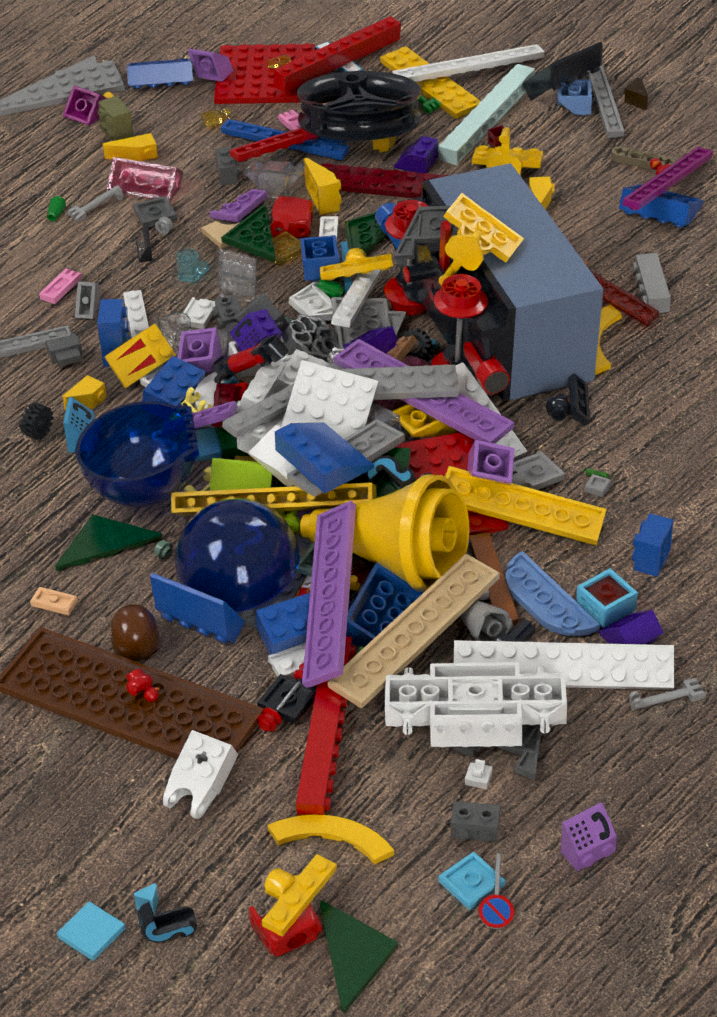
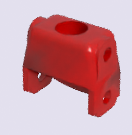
[271,196,314,240]
[248,904,322,956]

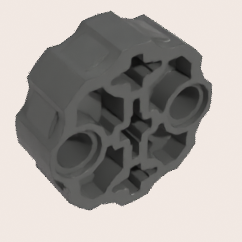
[282,314,339,363]

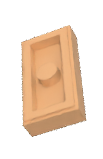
[30,587,78,616]

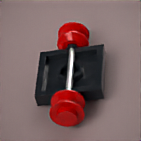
[257,663,316,732]

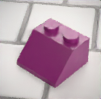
[62,85,108,126]

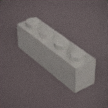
[632,253,671,314]

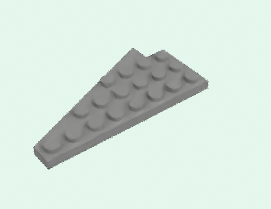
[0,56,125,116]
[331,297,406,353]

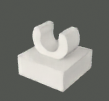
[465,759,493,789]

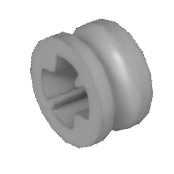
[155,216,173,234]

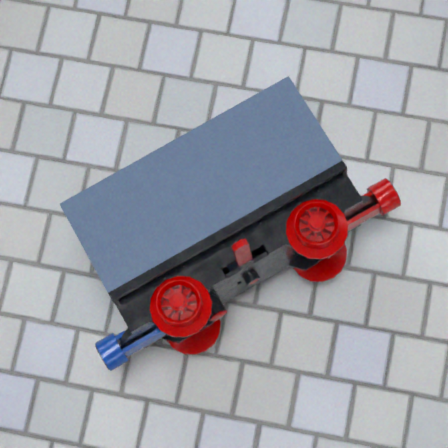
[375,163,603,402]

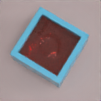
[576,568,638,629]

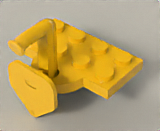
[472,127,543,175]
[439,193,524,286]

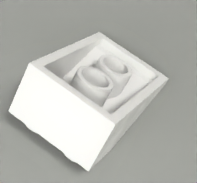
[248,425,296,487]

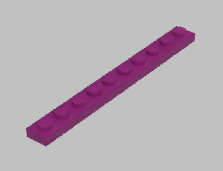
[622,147,713,210]

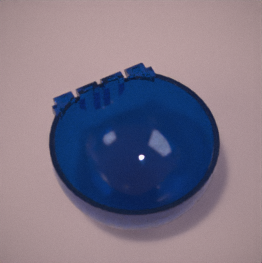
[75,401,200,507]
[175,498,300,612]

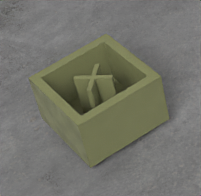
[98,96,134,141]

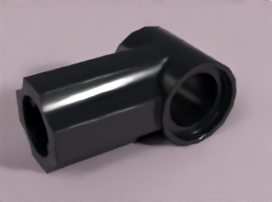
[496,619,535,642]

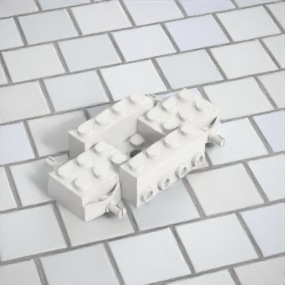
[236,349,330,453]
[385,662,567,747]

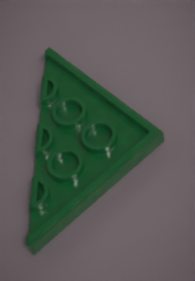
[221,204,276,262]
[345,212,386,254]
[55,514,162,571]
[320,901,398,1013]

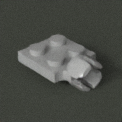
[512,451,565,490]

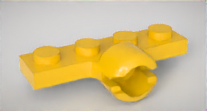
[320,248,393,281]
[262,854,337,937]

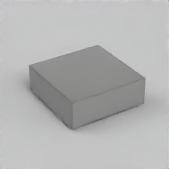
[584,474,611,497]

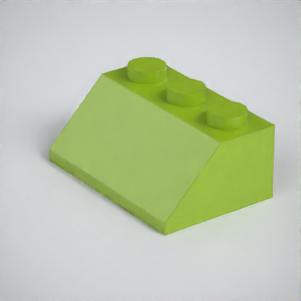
[210,458,272,491]

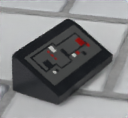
[136,226,153,262]

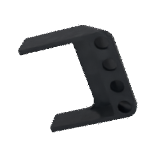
[523,42,603,101]

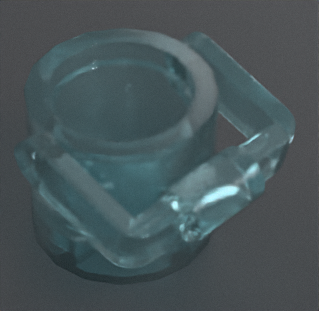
[176,249,210,282]

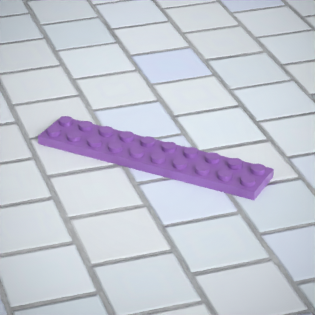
[334,339,514,444]
[302,501,356,688]

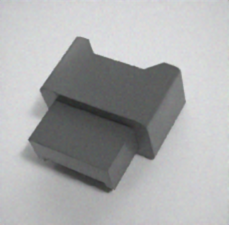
[46,333,83,368]

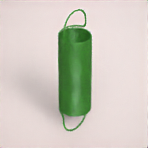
[581,468,611,478]

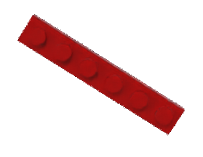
[230,128,319,162]

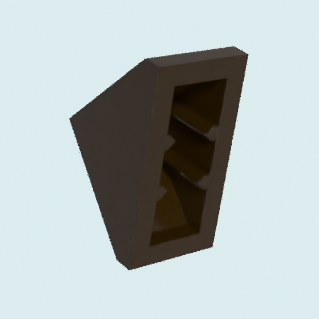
[624,77,648,110]

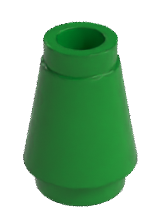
[47,196,66,221]
[316,279,345,299]

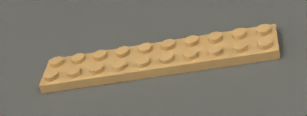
[328,554,500,709]

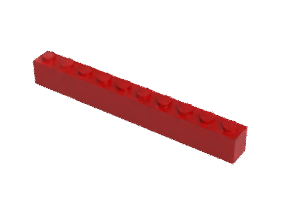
[273,16,401,93]
[296,637,356,816]

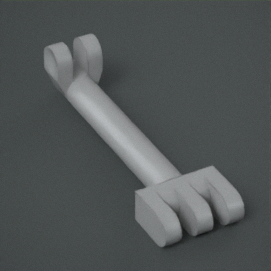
[67,185,124,223]
[629,678,706,710]

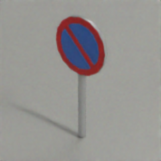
[478,853,514,929]

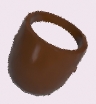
[109,604,159,661]

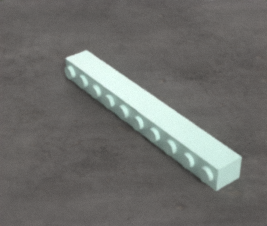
[438,64,535,165]

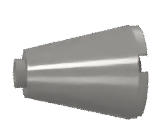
[460,600,512,641]

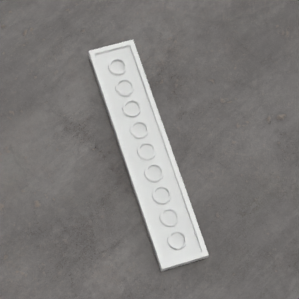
[454,640,674,690]

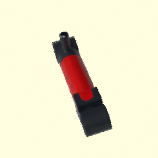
[211,335,289,384]

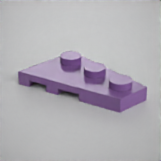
[209,189,268,223]

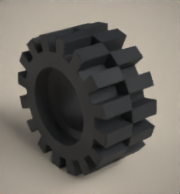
[399,328,433,365]
[19,402,54,440]

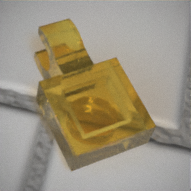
[201,108,232,128]

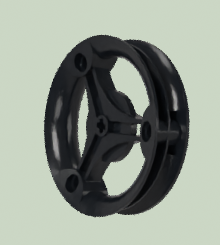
[297,71,421,141]

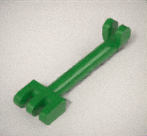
[417,95,441,114]

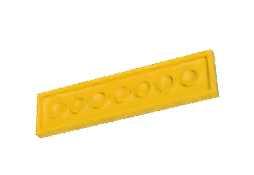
[380,46,480,119]
[445,466,607,545]

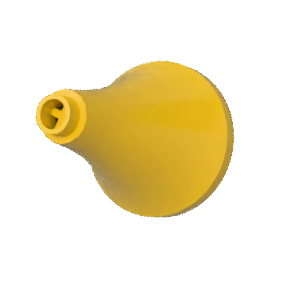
[300,474,469,593]

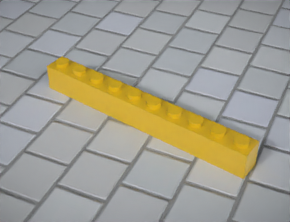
[171,483,377,516]

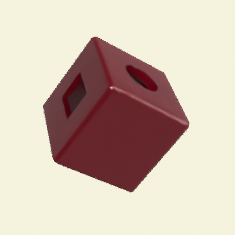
[488,125,505,148]

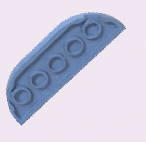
[505,551,600,636]

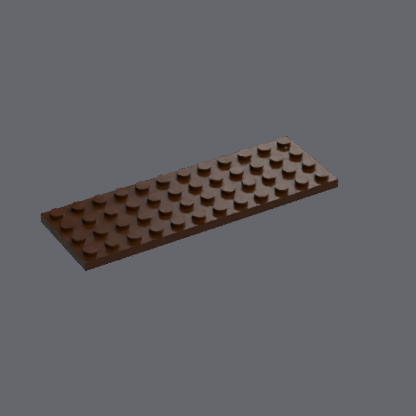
[0,627,264,762]

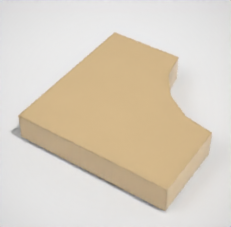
[201,221,239,249]

